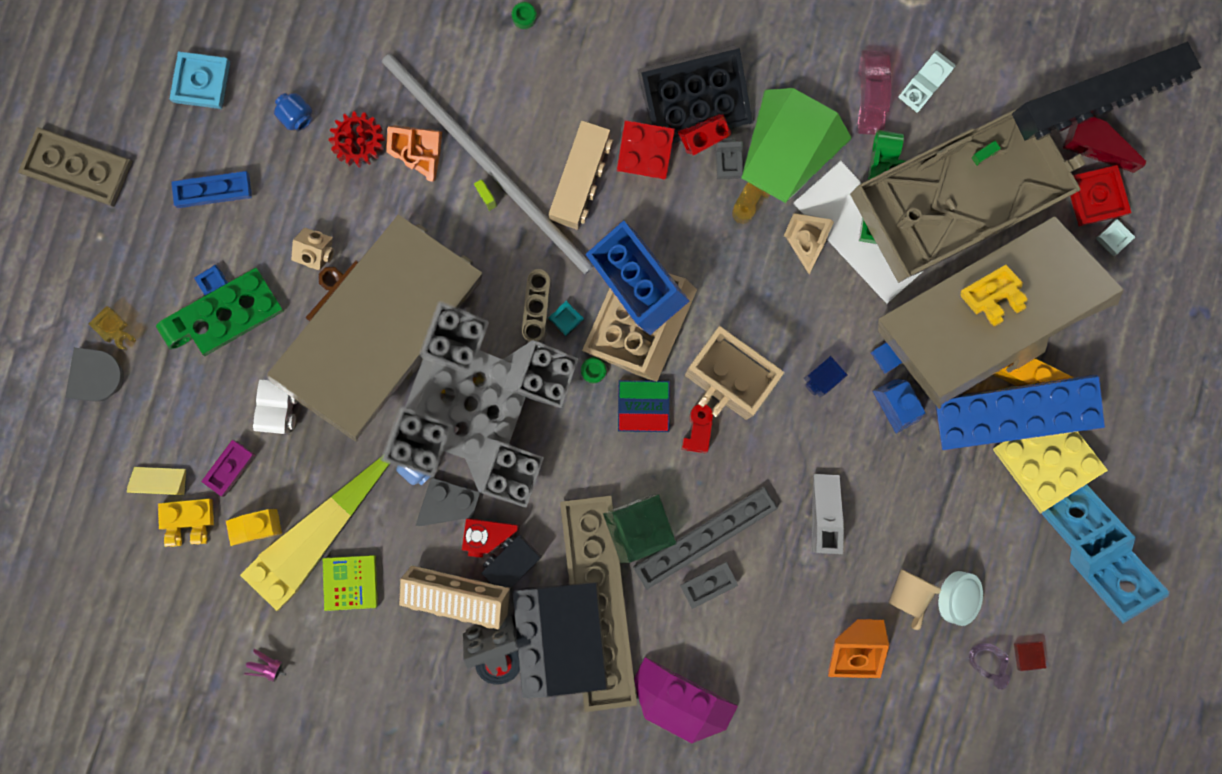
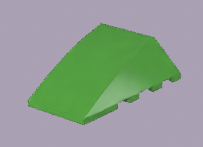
[741,88,852,203]

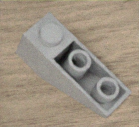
[811,474,844,554]

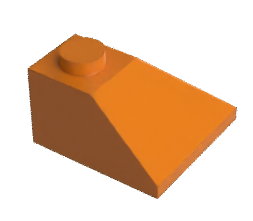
[828,619,889,678]

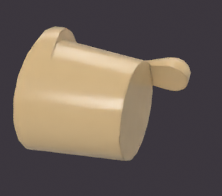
[889,569,941,630]

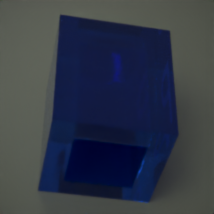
[803,356,847,397]

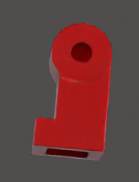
[678,114,731,156]
[681,404,713,454]

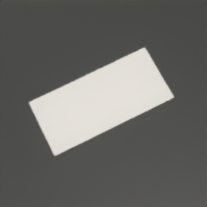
[793,161,923,303]

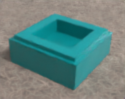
[548,301,584,337]

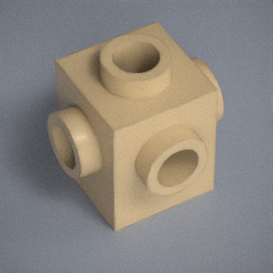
[291,227,334,271]

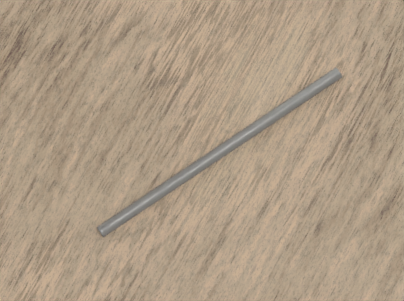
[382,54,594,275]

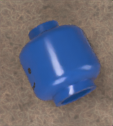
[274,93,312,131]

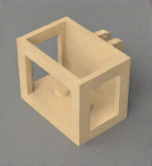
[685,326,785,420]

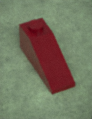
[1063,114,1147,173]

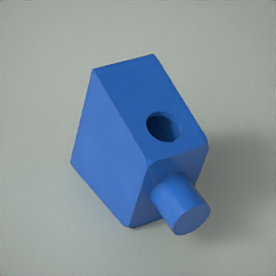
[872,379,925,433]

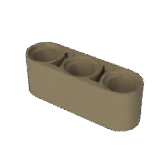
[522,269,551,343]

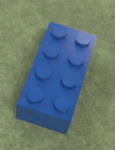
[585,220,690,335]

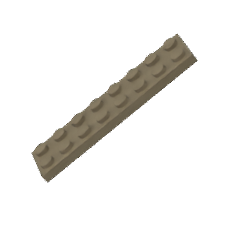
[560,496,637,712]

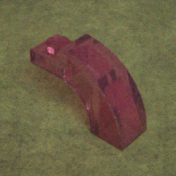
[857,50,891,134]

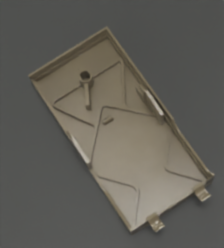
[850,97,1086,283]

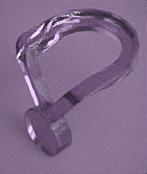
[968,643,1010,690]

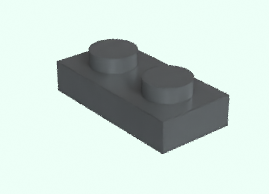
[680,562,739,609]

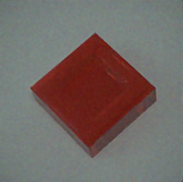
[1014,641,1046,671]

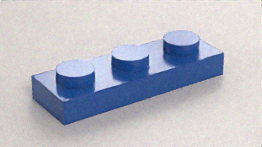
[171,171,252,208]

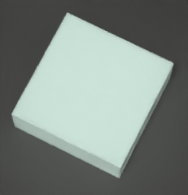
[1096,219,1135,256]

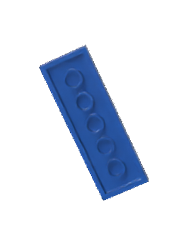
[935,375,1105,450]

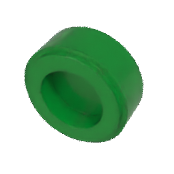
[512,2,537,29]
[581,358,606,384]

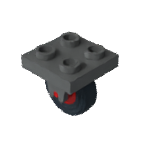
[463,615,520,685]

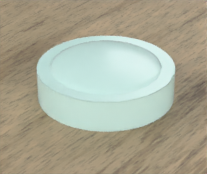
[939,571,983,626]

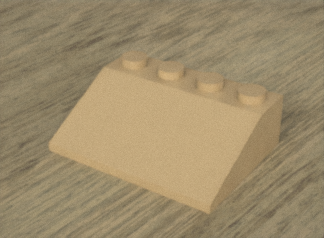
[582,274,697,382]

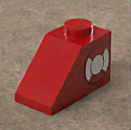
[462,518,520,558]

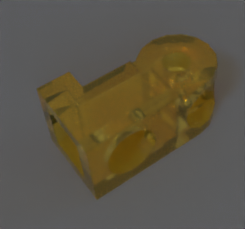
[732,182,770,224]

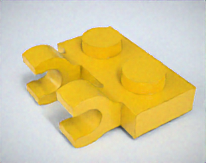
[961,265,1028,327]
[158,499,214,547]

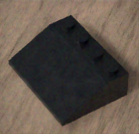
[637,45,753,143]
[513,582,608,698]

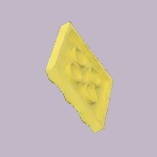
[993,431,1108,513]

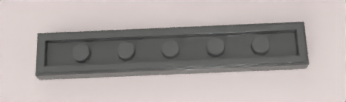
[633,486,778,590]

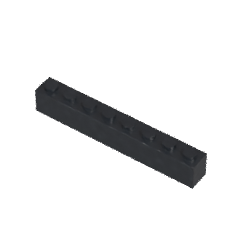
[1012,41,1201,141]

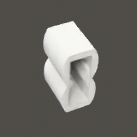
[253,380,297,434]

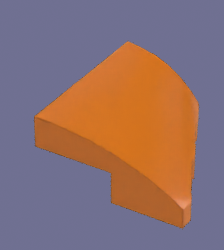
[386,125,442,181]

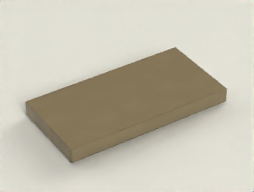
[18,127,132,207]

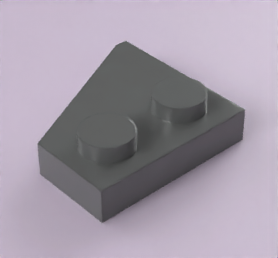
[416,478,481,526]

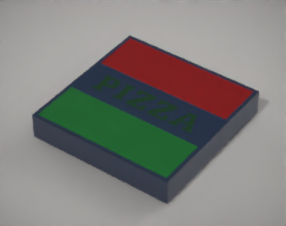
[618,380,670,433]

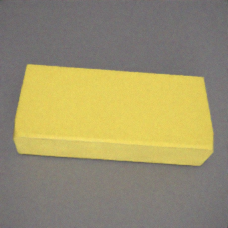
[127,467,186,495]

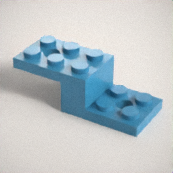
[1041,484,1169,623]

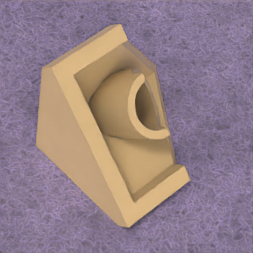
[784,213,834,274]

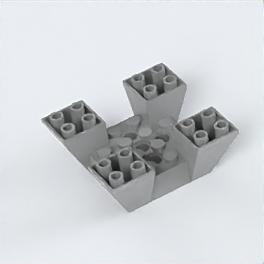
[381,302,578,507]

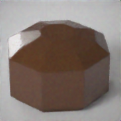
[318,267,343,290]

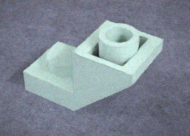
[898,50,956,113]

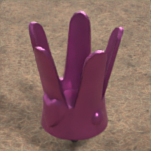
[244,649,286,682]

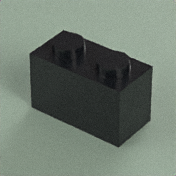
[482,535,542,589]

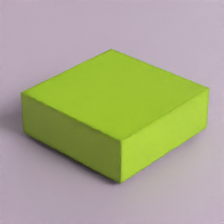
[474,179,497,211]

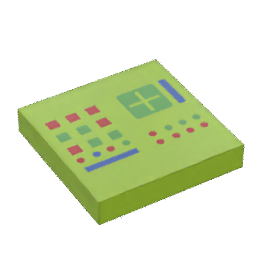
[323,555,378,611]

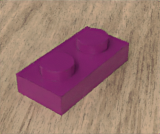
[201,440,255,497]

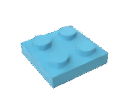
[170,52,230,109]

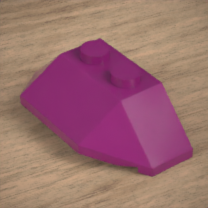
[634,657,738,743]

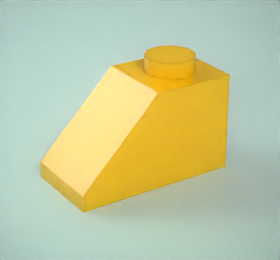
[226,509,282,546]

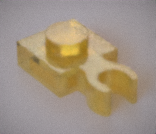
[88,306,136,351]

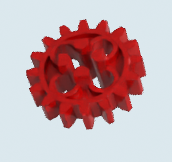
[328,111,385,167]

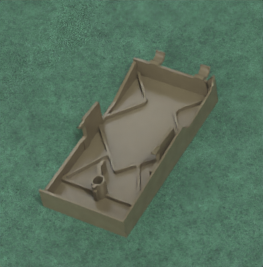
[266,214,483,443]
[878,216,1124,409]

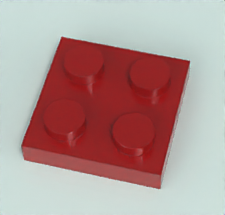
[617,120,675,180]
[1070,165,1132,227]

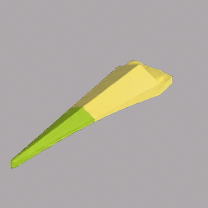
[240,456,390,611]

